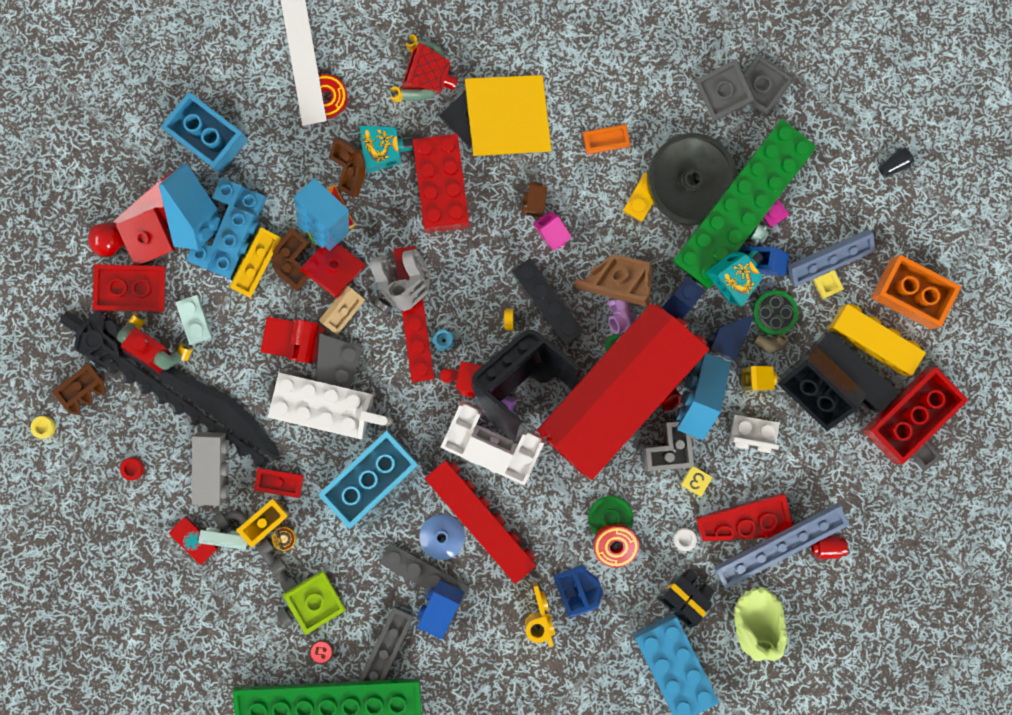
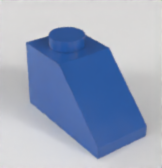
[737,246,789,276]

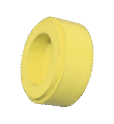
[31,416,56,439]

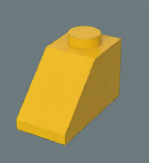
[741,366,778,392]
[236,497,289,548]

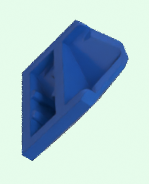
[553,565,603,619]

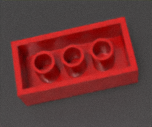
[413,134,470,233]
[862,367,968,464]

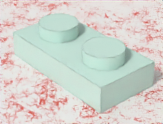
[175,295,213,345]
[199,528,247,550]

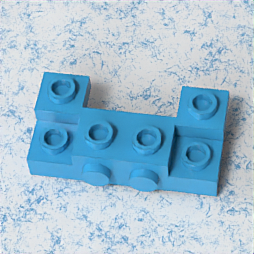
[186,177,267,280]

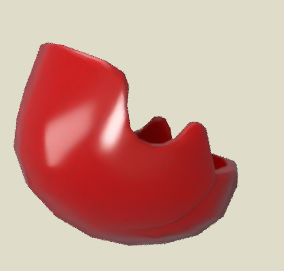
[88,222,125,257]

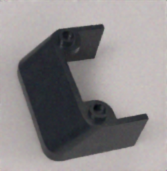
[471,330,582,443]

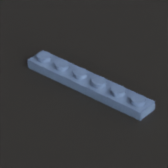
[714,503,850,589]

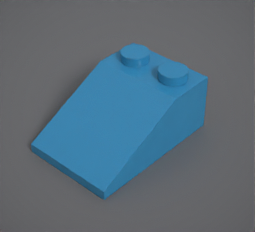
[159,164,221,250]

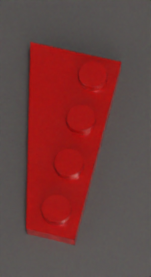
[695,493,793,541]

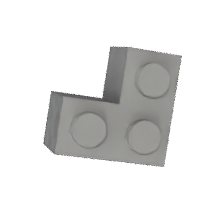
[642,421,694,471]

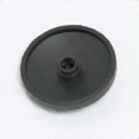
[647,133,737,225]

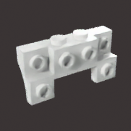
[441,401,546,485]

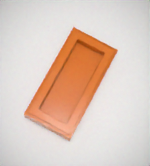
[582,124,631,155]

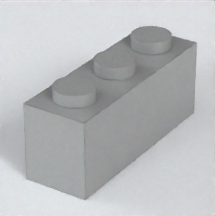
[192,432,229,506]

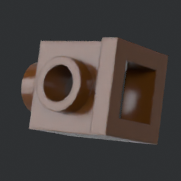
[521,182,547,217]

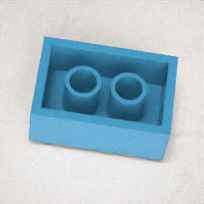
[160,92,248,174]
[294,178,349,251]
[676,353,731,440]

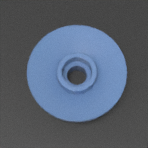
[419,514,465,560]

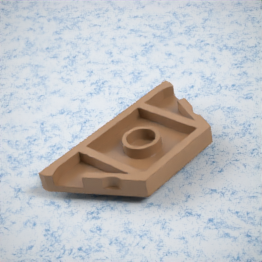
[573,254,653,307]

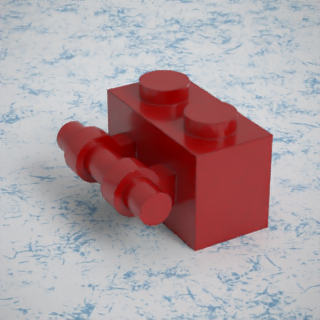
[440,361,482,398]

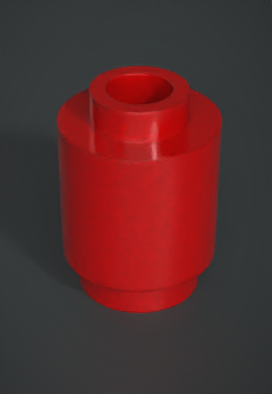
[811,535,848,560]

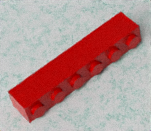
[424,460,536,584]

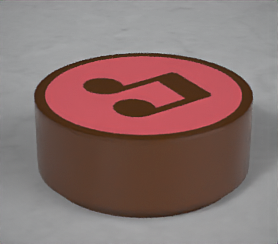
[310,639,334,664]

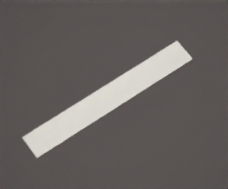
[281,0,327,126]

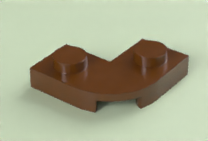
[329,137,366,197]
[272,228,310,292]

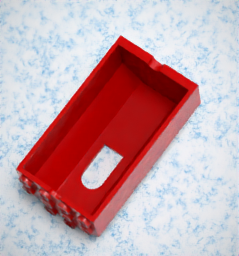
[535,303,709,480]

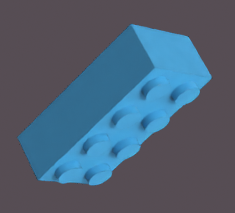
[632,613,719,715]

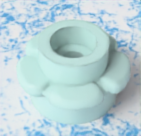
[748,224,769,245]

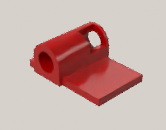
[260,317,326,364]

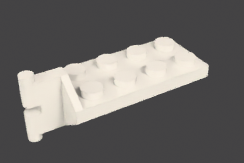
[268,373,393,439]

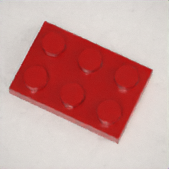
[92,264,166,312]

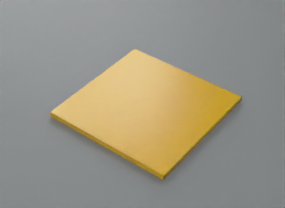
[465,75,551,156]

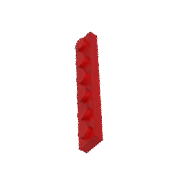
[393,246,435,383]

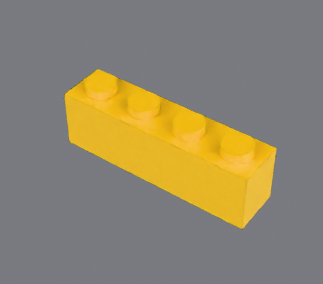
[828,304,926,377]

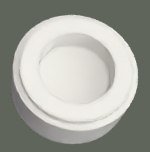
[673,528,697,551]

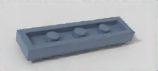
[787,229,875,287]

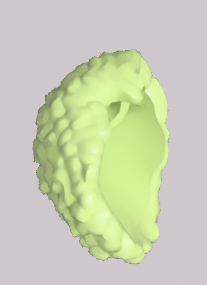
[734,587,788,661]

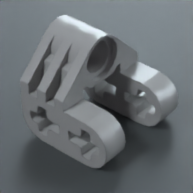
[370,249,430,311]

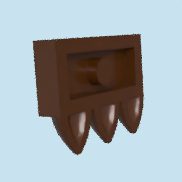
[52,363,105,415]

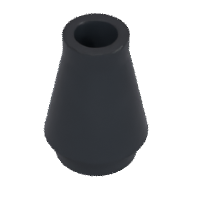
[878,147,915,178]

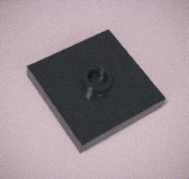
[439,90,472,149]

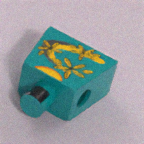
[360,126,414,173]
[706,250,763,307]

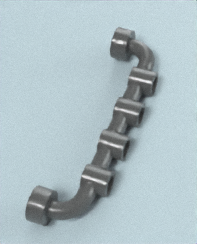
[213,511,298,628]

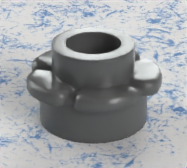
[371,297,393,317]

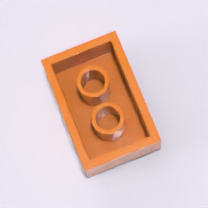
[871,254,962,330]

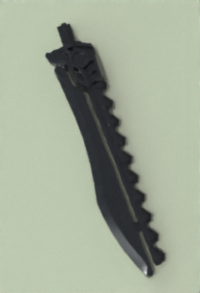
[59,311,281,467]

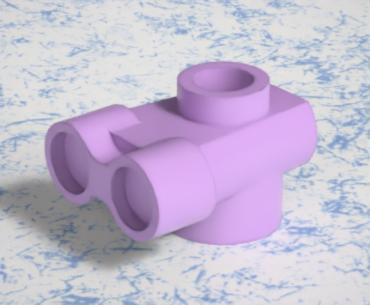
[607,299,636,333]

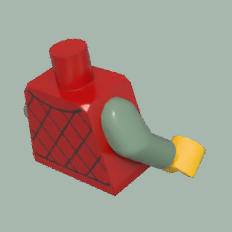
[390,34,458,102]
[117,312,193,374]

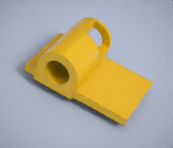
[525,581,556,647]

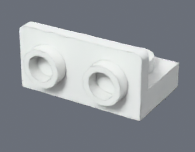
[729,415,780,453]

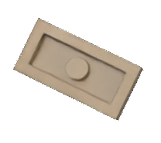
[319,285,365,335]

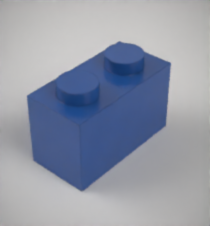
[417,580,464,639]

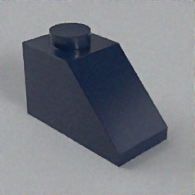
[662,276,705,319]
[707,316,754,361]

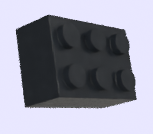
[777,346,867,431]

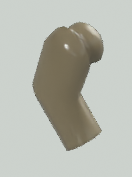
[753,334,789,353]

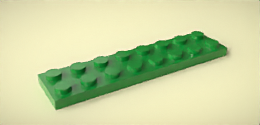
[671,119,817,290]
[232,678,423,715]

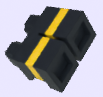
[656,569,714,627]

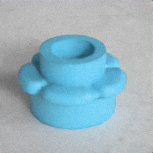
[432,329,455,351]

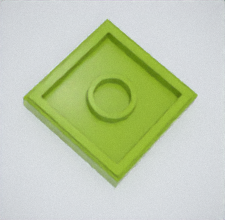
[282,570,346,635]

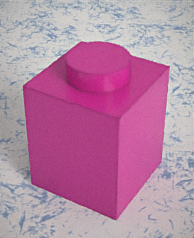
[532,211,571,251]

